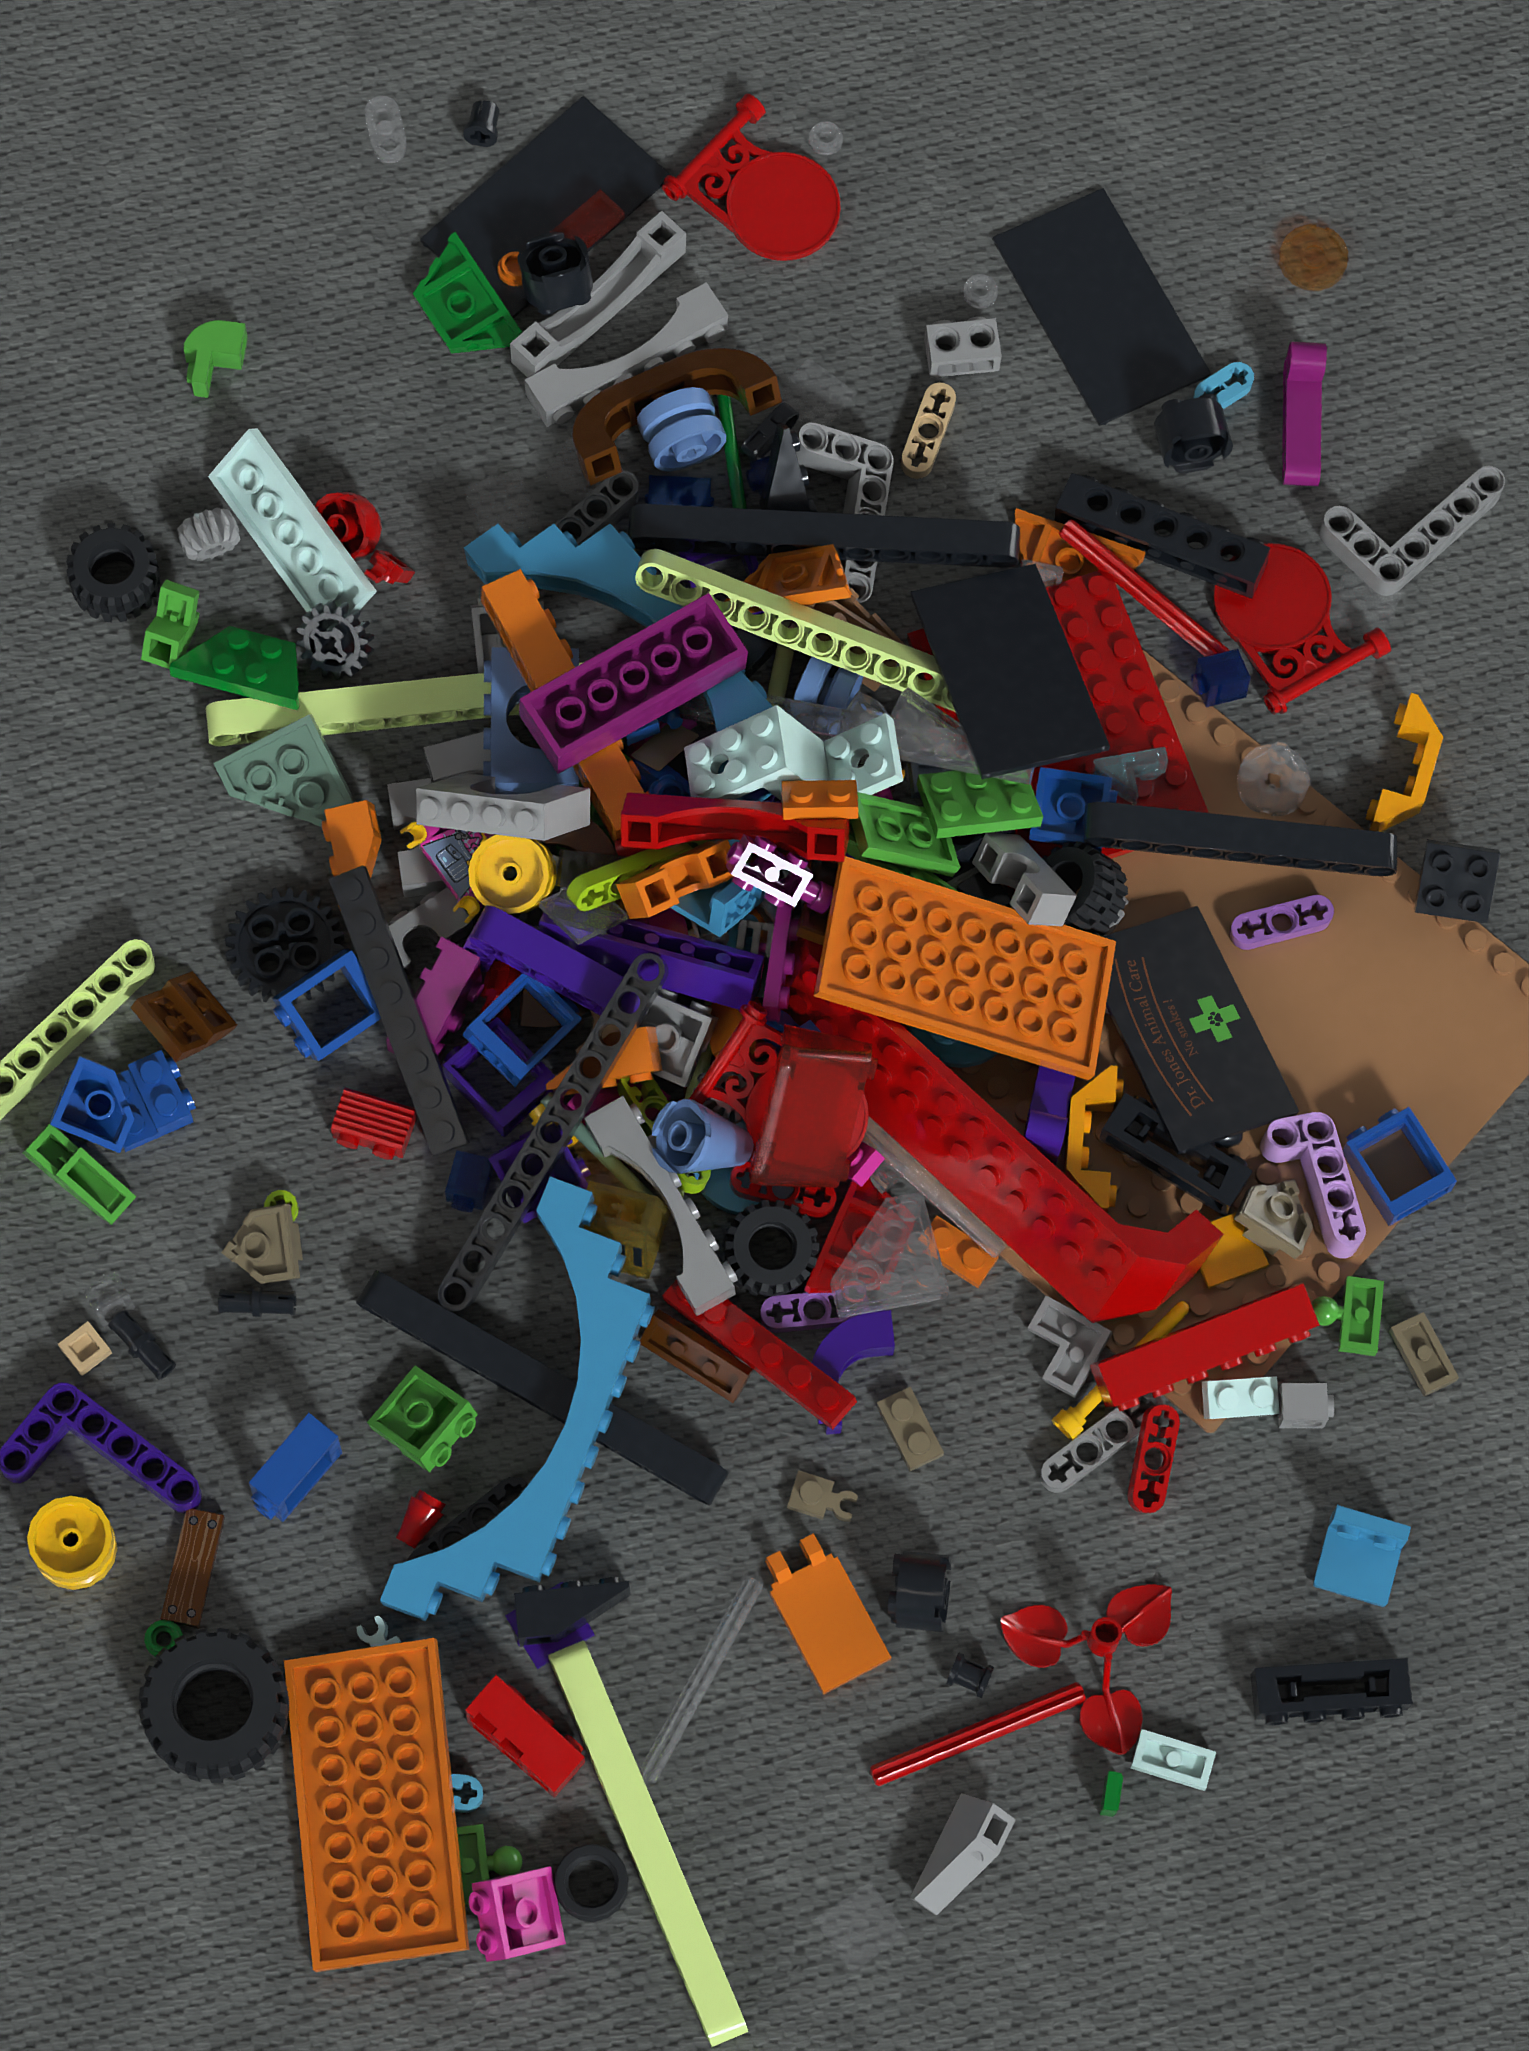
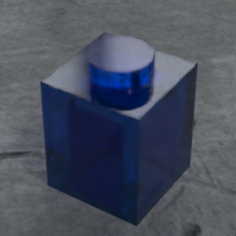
[1191,649,1251,707]
[445,1150,494,1212]

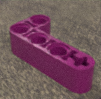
[1282,341,1327,487]

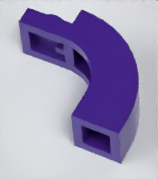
[811,1310,895,1435]

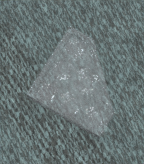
[830,1191,950,1318]

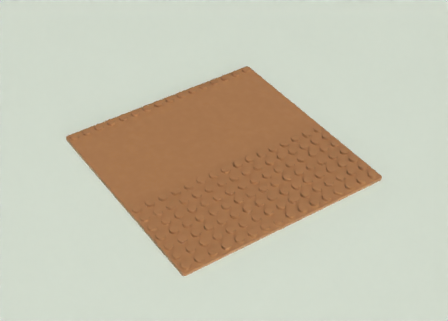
[863,650,1529,1433]

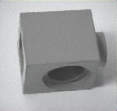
[1278,1383,1334,1428]

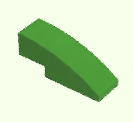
[22,1124,136,1225]

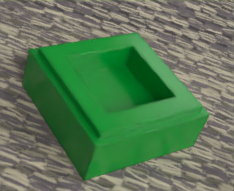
[1100,1771,1124,1817]

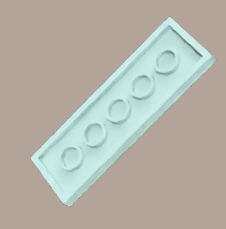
[208,428,377,621]

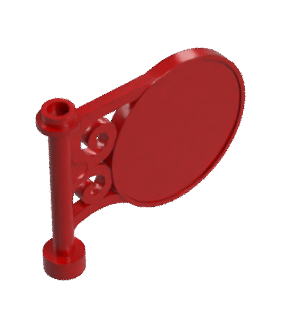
[662,94,841,261]
[1214,543,1391,715]
[680,1001,869,1173]

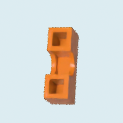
[616,839,733,919]

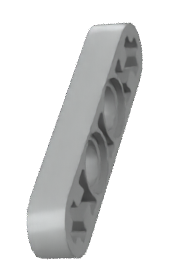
[1040,1393,1163,1493]

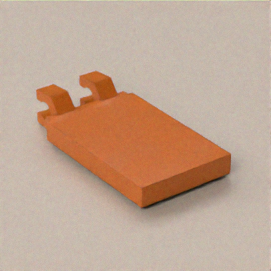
[765,1533,892,1695]

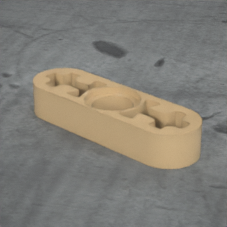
[901,383,956,479]

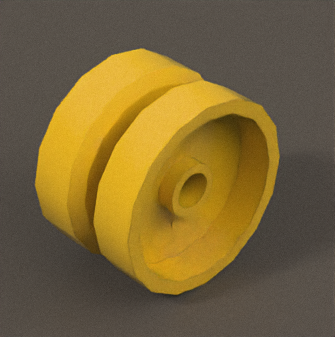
[468,835,557,914]
[27,1496,118,1590]

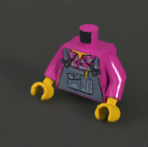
[400,822,495,924]

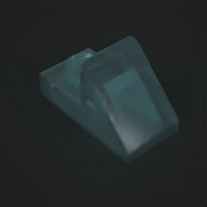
[1091,747,1168,805]

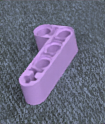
[1260,1112,1366,1259]

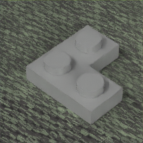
[1028,1296,1112,1399]

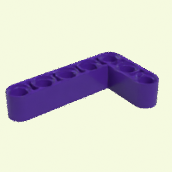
[463,905,640,1016]
[1023,1065,1075,1166]
[0,1382,202,1513]

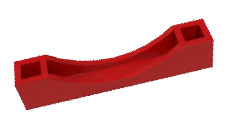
[621,793,849,862]

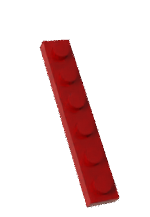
[662,1279,857,1430]

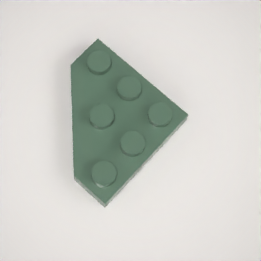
[213,714,355,827]

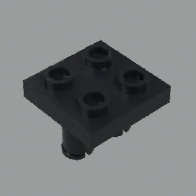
[1414,839,1501,923]

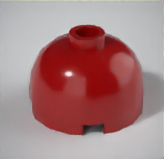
[315,492,382,562]

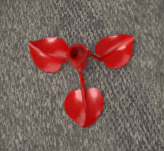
[1000,1584,1172,1755]

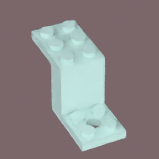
[684,705,903,800]

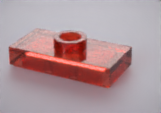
[550,189,625,249]

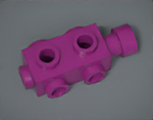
[726,834,834,914]

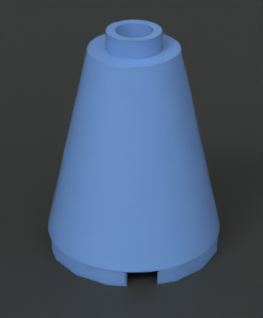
[652,1099,753,1174]

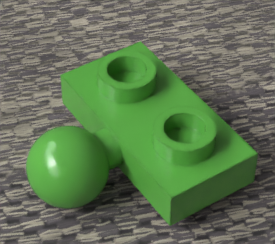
[1311,1276,1384,1356]
[457,1824,523,1907]

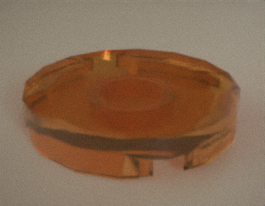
[1279,224,1348,291]

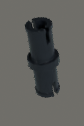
[218,1287,297,1317]
[108,1310,176,1380]

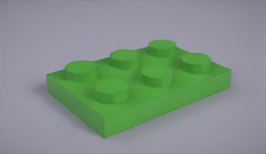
[916,768,1043,839]
[850,792,960,877]

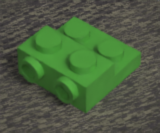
[367,1365,478,1473]

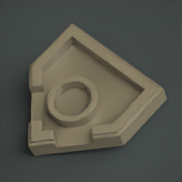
[1234,1179,1313,1259]
[221,1204,303,1284]

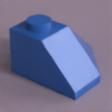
[50,1056,134,1153]

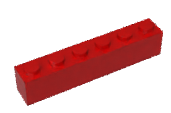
[1090,1283,1320,1411]

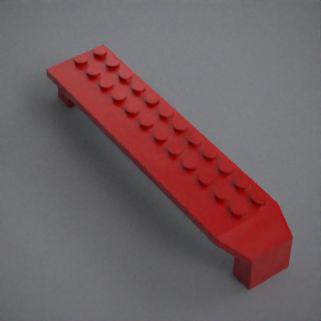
[782,937,1224,1323]

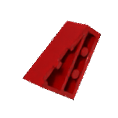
[465,1675,585,1798]

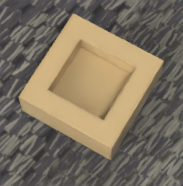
[58,1321,112,1376]

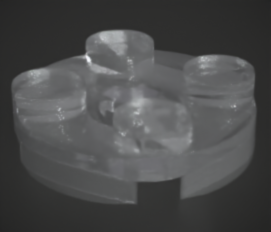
[1237,742,1310,816]

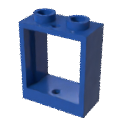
[272,949,381,1061]
[463,973,582,1087]
[1342,1107,1457,1226]
[249,1413,342,1522]

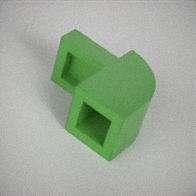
[183,320,248,398]
[141,580,200,669]

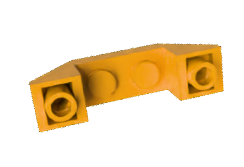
[1365,693,1443,832]
[1063,1065,1124,1213]

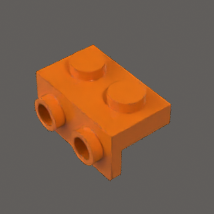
[781,780,858,820]

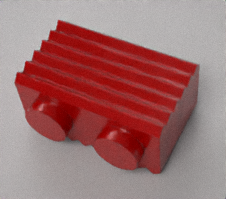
[331,1087,417,1160]

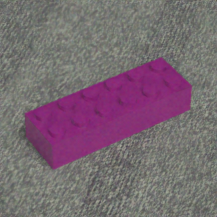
[519,593,748,774]

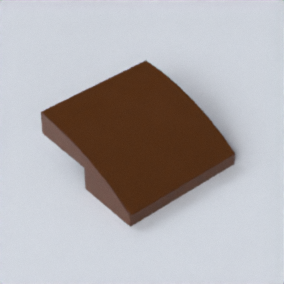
[131,971,237,1062]

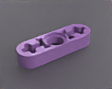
[1229,895,1334,950]
[760,1291,869,1333]

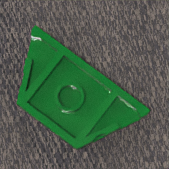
[413,232,523,354]
[169,626,300,710]

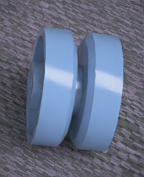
[637,387,726,471]
[789,657,864,738]

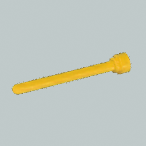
[1052,1301,1190,1441]

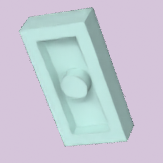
[1201,1376,1280,1419]
[1130,1729,1216,1791]

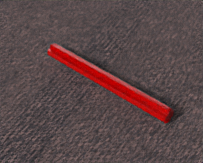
[1059,519,1232,668]
[870,1682,1086,1786]

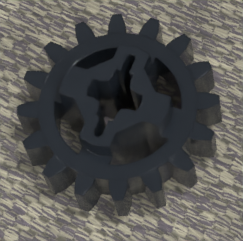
[296,600,374,680]

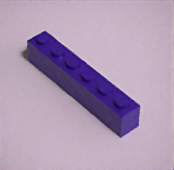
[539,898,764,1009]

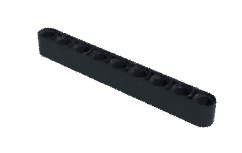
[1084,802,1397,877]

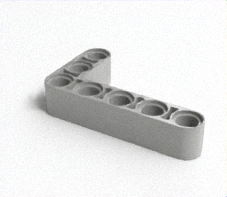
[796,422,893,605]
[1319,466,1505,597]

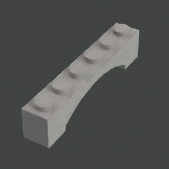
[510,211,686,378]
[525,282,728,427]
[584,1096,738,1316]

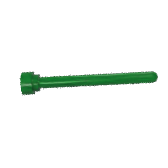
[716,395,747,509]

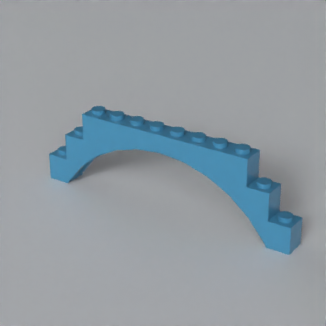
[464,524,773,846]
[380,1177,655,1622]

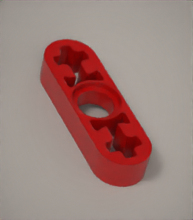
[730,1162,836,1218]
[1127,1404,1180,1513]

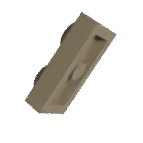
[1389,1312,1459,1397]
[876,1386,944,1472]

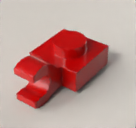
[364,550,415,585]
[480,961,521,1026]

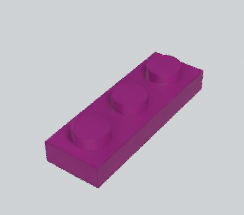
[762,904,799,1022]

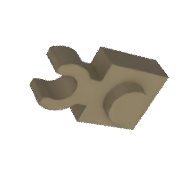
[787,1470,858,1522]

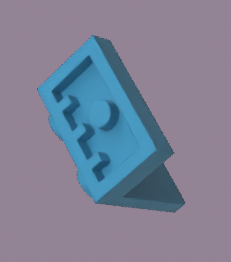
[670,878,765,937]
[1313,1505,1411,1607]

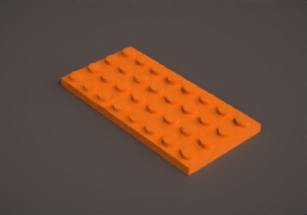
[814,856,1116,1080]
[284,1638,470,1972]

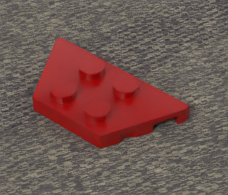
[805,1179,915,1294]

